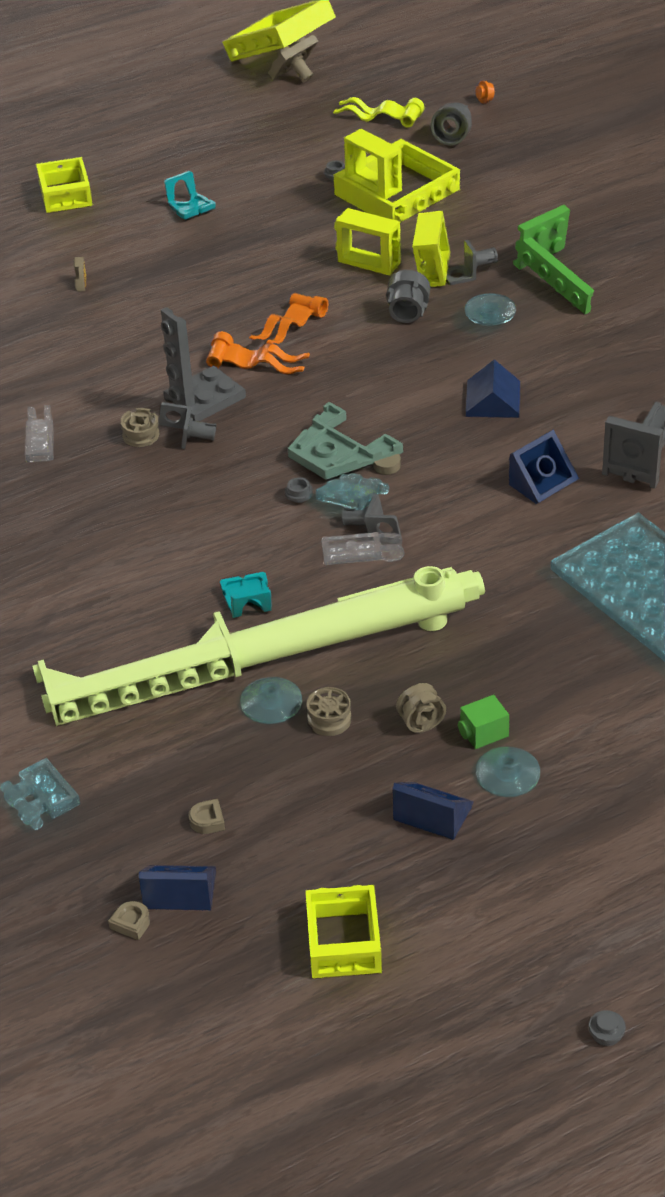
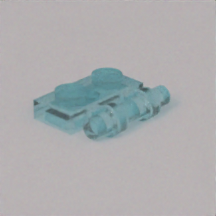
[316,473,389,510]
[0,758,80,830]

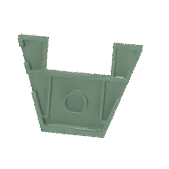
[288,402,403,480]

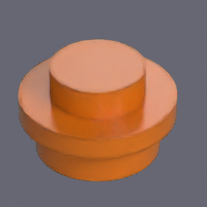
[475,81,495,103]

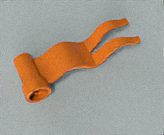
[249,293,329,344]
[206,331,310,374]

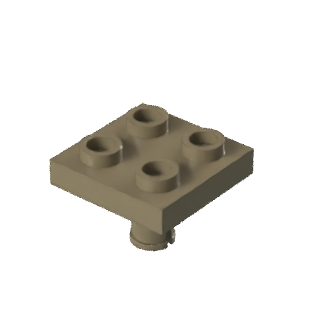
[268,34,319,83]

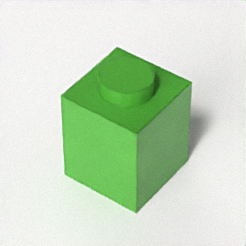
[458,695,509,749]

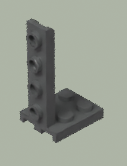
[161,307,246,421]
[602,402,665,489]

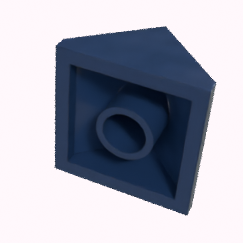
[466,359,520,418]
[509,429,579,504]
[392,782,473,840]
[139,865,216,910]

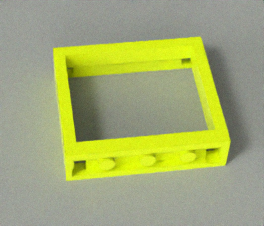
[222,0,336,62]
[334,139,460,223]

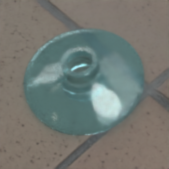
[465,293,516,326]
[240,677,302,724]
[476,747,540,797]

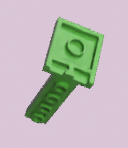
[513,205,594,314]

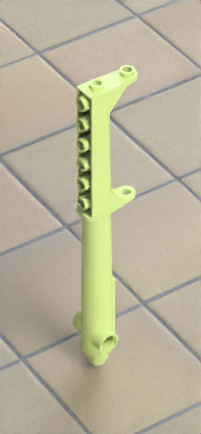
[33,566,485,726]

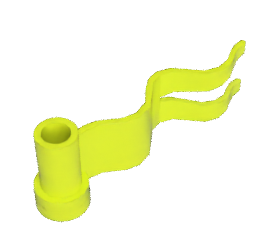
[333,97,425,128]

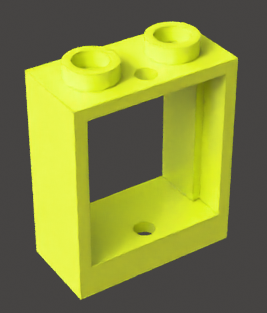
[344,129,402,199]
[36,157,93,213]
[334,208,401,276]
[412,211,450,287]
[305,885,382,978]

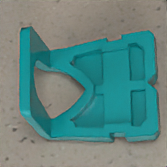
[164,171,216,220]
[220,572,272,618]

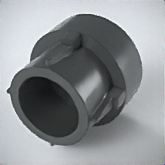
[431,103,472,145]
[386,270,430,323]

